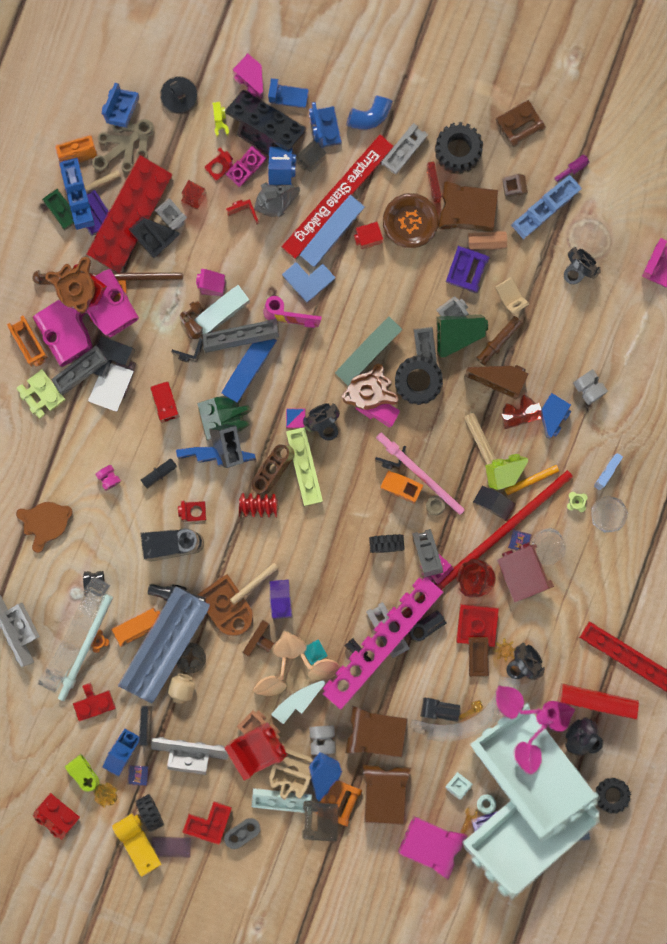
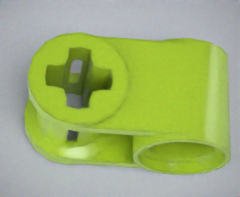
[65,754,100,791]

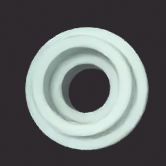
[477,794,496,814]

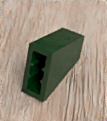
[436,314,488,358]

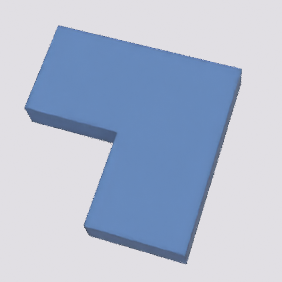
[282,262,335,303]

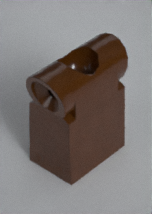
[438,181,498,232]
[345,705,407,758]
[363,765,411,825]

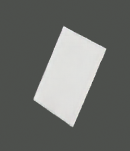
[88,363,134,412]

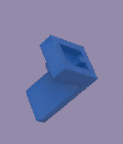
[268,78,309,108]

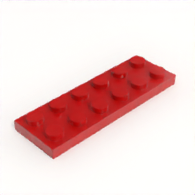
[85,155,173,273]

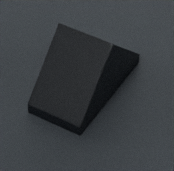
[473,485,515,521]

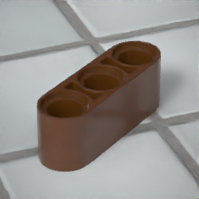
[251,444,295,493]

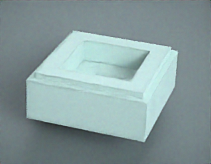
[445,772,473,800]

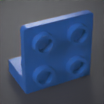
[309,102,342,148]

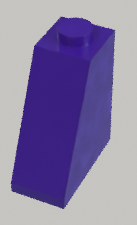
[270,579,293,620]

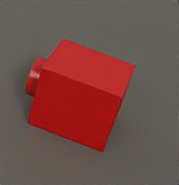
[353,221,383,250]

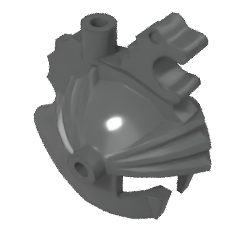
[254,182,300,217]

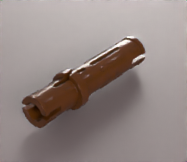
[476,316,523,366]

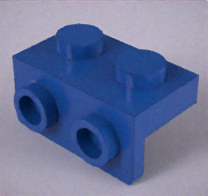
[102,83,140,128]

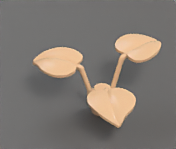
[254,631,341,696]

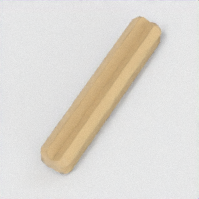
[465,413,496,464]

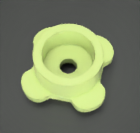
[567,492,588,512]

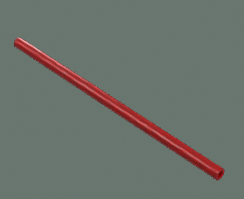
[394,470,573,626]

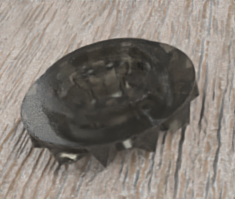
[176,642,206,673]

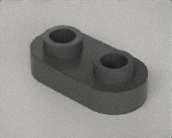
[224,818,260,849]

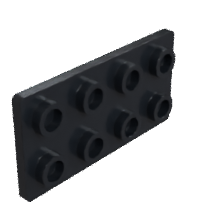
[225,90,306,154]

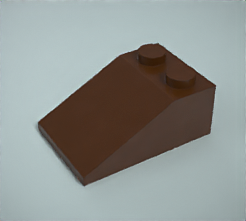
[464,365,529,399]

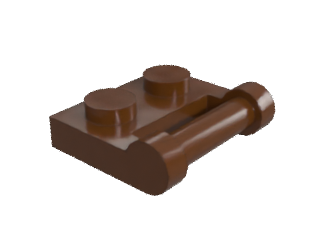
[496,100,546,147]

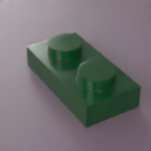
[42,188,74,231]

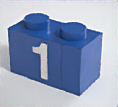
[268,147,296,185]

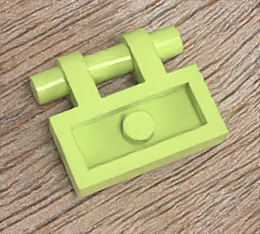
[16,369,66,419]

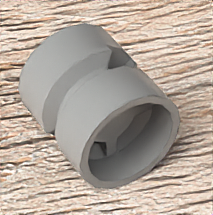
[573,370,608,405]
[309,725,336,755]

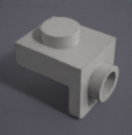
[155,198,187,230]
[436,296,469,316]

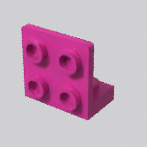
[642,238,667,288]

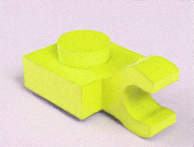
[212,102,229,137]

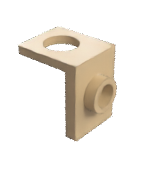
[495,277,529,314]

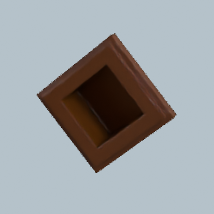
[503,174,528,197]

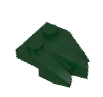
[197,396,252,440]

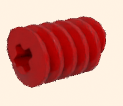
[239,493,278,518]

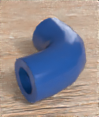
[346,95,393,130]

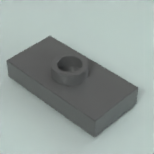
[413,327,437,363]

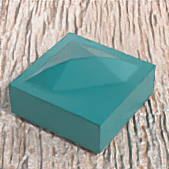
[304,639,328,665]

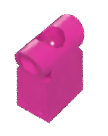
[398,815,468,880]

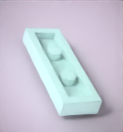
[252,789,311,814]

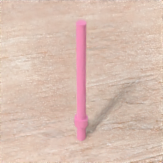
[376,433,465,515]

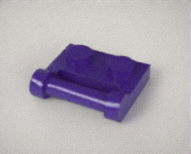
[445,246,490,293]

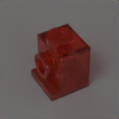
[181,180,207,210]

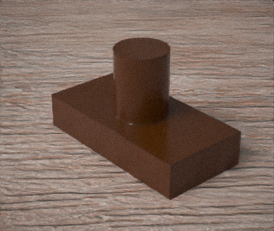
[242,620,274,657]

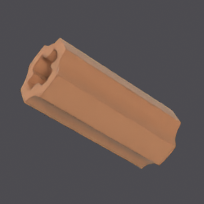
[468,231,507,250]

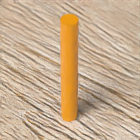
[504,465,559,496]

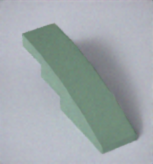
[335,316,403,386]

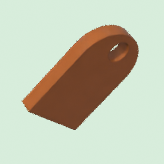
[197,574,253,636]

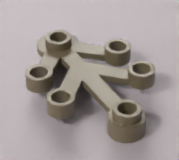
[93,119,154,173]

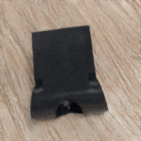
[141,529,204,562]

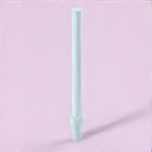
[58,594,114,701]

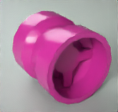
[95,465,121,491]

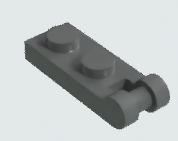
[412,529,443,577]

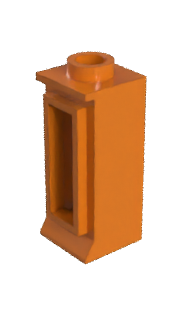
[6,315,48,367]
[112,608,161,647]

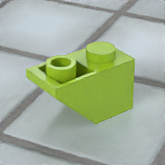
[485,454,528,490]

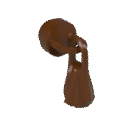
[180,301,204,339]

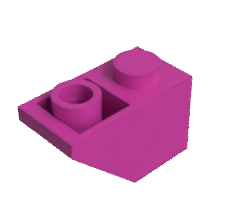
[232,53,264,99]
[196,268,226,297]

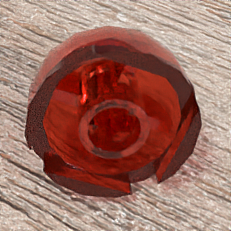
[457,559,496,598]

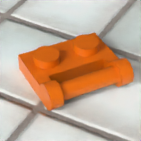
[315,780,363,827]

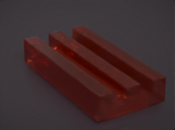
[426,161,442,203]

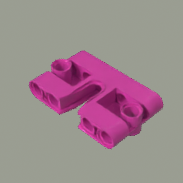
[33,269,139,367]

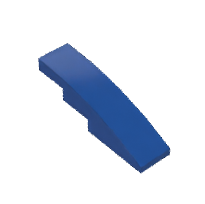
[59,158,95,230]
[221,339,277,403]
[176,447,256,467]

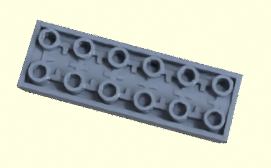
[118,587,210,704]

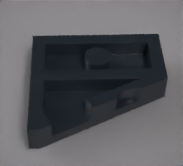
[128,217,180,258]

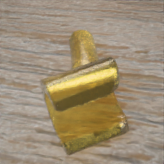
[459,700,483,721]
[460,806,477,834]

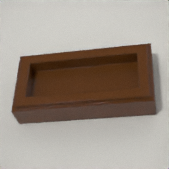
[469,637,489,677]

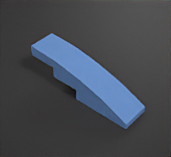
[511,175,582,239]
[300,195,365,267]

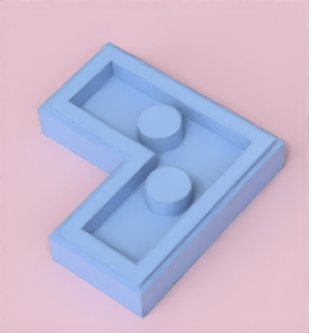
[594,453,623,490]

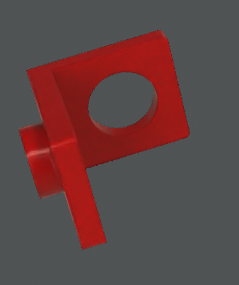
[204,147,233,181]
[226,199,259,225]
[178,500,206,522]

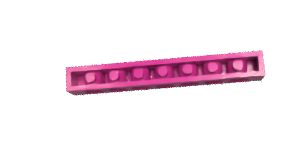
[322,577,443,710]

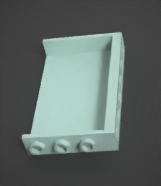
[470,704,599,842]
[463,801,600,899]

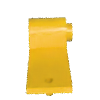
[112,813,162,877]

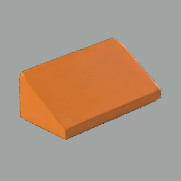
[55,135,98,163]

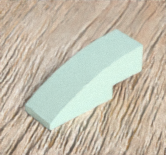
[194,285,250,335]
[271,681,325,724]

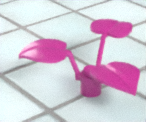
[496,685,575,775]

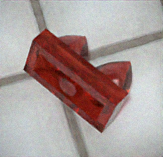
[502,394,541,429]

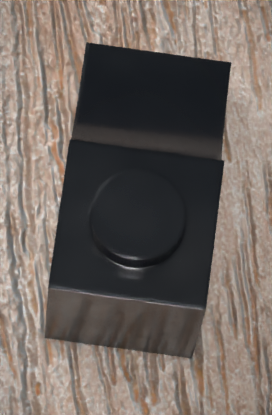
[209,424,244,468]

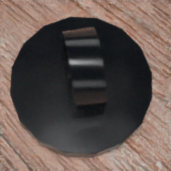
[160,77,198,114]
[564,247,601,285]
[303,403,340,441]
[506,643,545,680]
[565,717,603,756]

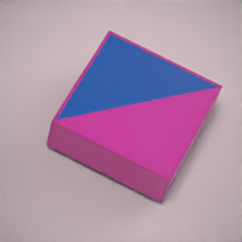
[286,409,305,428]

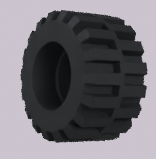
[435,122,483,174]
[395,355,443,405]

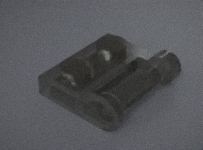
[302,800,338,841]

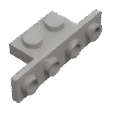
[0,595,40,667]
[151,737,229,775]

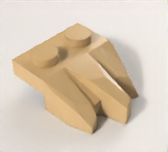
[269,748,314,800]

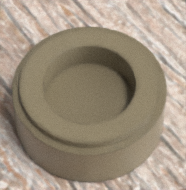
[426,496,445,515]

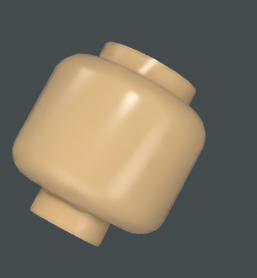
[168,673,196,704]

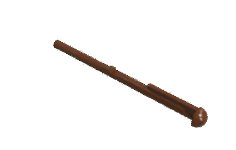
[32,270,183,285]

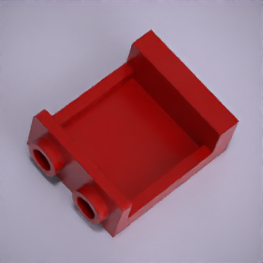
[224,722,287,781]

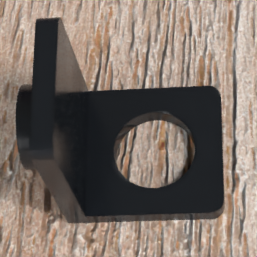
[171,338,203,363]
[375,446,406,470]

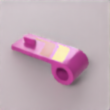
[263,296,322,328]

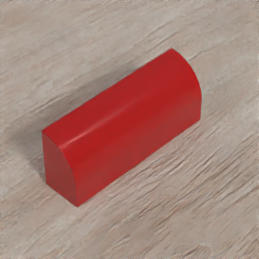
[557,683,639,719]

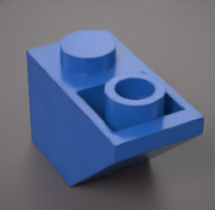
[540,393,572,439]
[102,729,139,777]
[309,752,342,801]

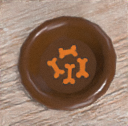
[383,193,439,248]

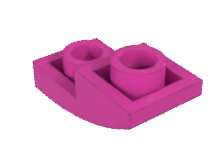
[226,146,267,187]
[355,404,400,428]

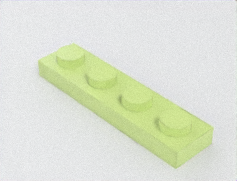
[286,427,323,506]

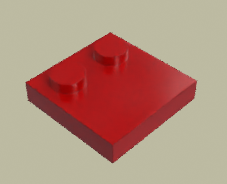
[456,604,499,647]

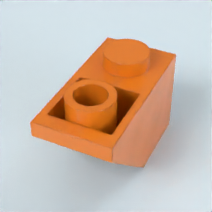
[380,471,423,504]

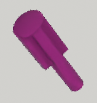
[554,154,590,182]

